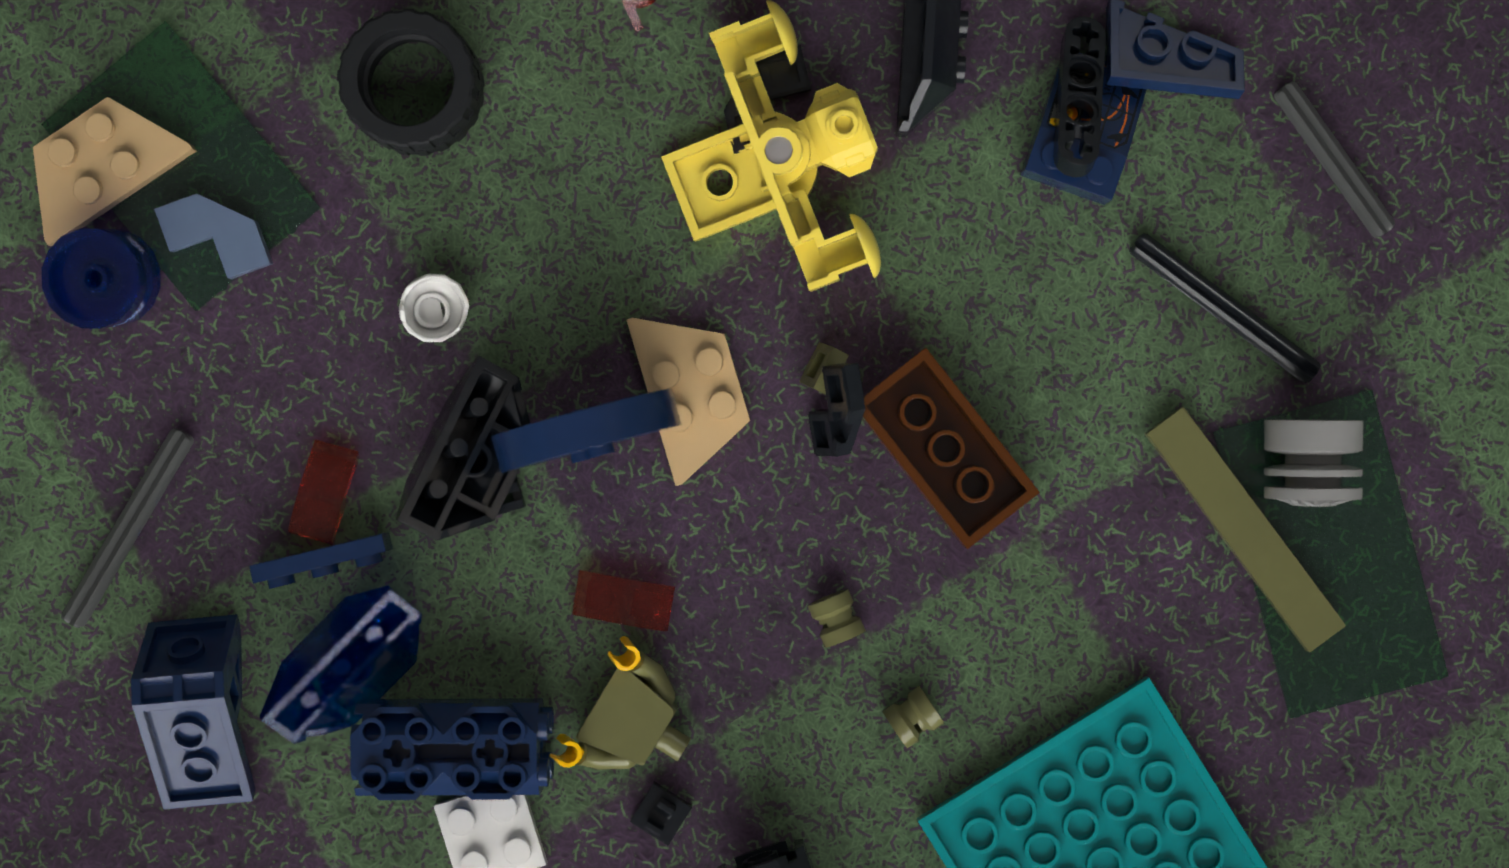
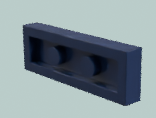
[249,532,393,589]

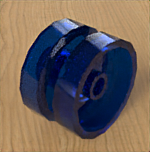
[42,229,161,329]

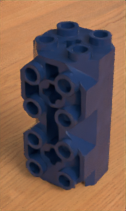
[350,698,554,800]

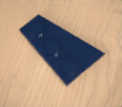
[1106,0,1245,99]

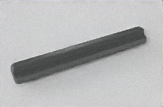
[1274,81,1395,238]

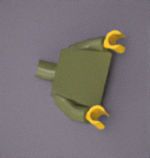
[550,636,691,770]

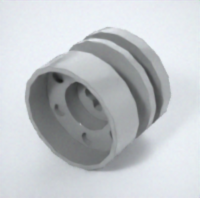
[1264,420,1364,506]

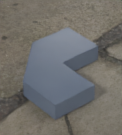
[154,193,273,279]

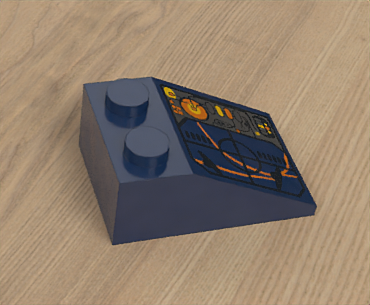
[1020,52,1147,205]

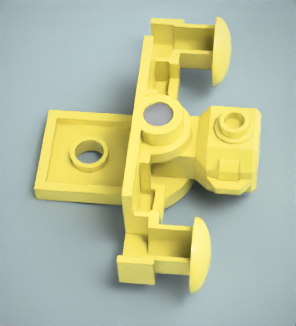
[661,0,881,292]

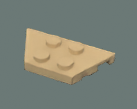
[33,97,197,247]
[626,318,750,486]

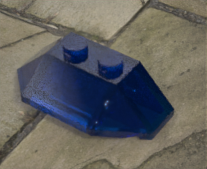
[259,585,422,744]

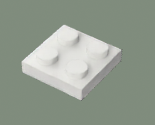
[434,795,548,868]

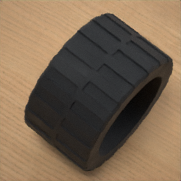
[337,9,485,156]

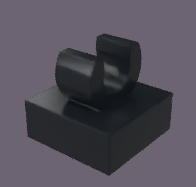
[630,781,692,845]

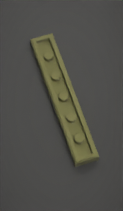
[1145,407,1346,653]

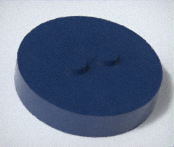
[491,388,682,473]

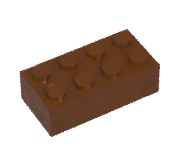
[862,348,1040,550]

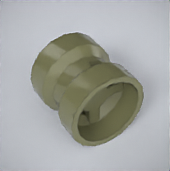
[807,588,866,648]
[882,686,945,749]

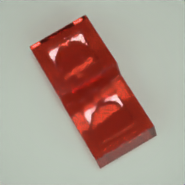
[288,439,360,545]
[572,570,675,631]

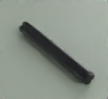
[1129,233,1321,383]

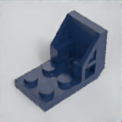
[131,614,256,809]

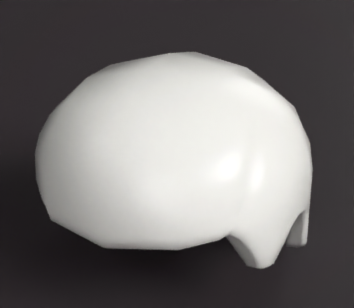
[399,273,469,342]

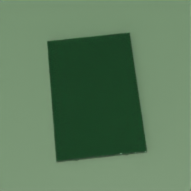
[41,21,321,311]

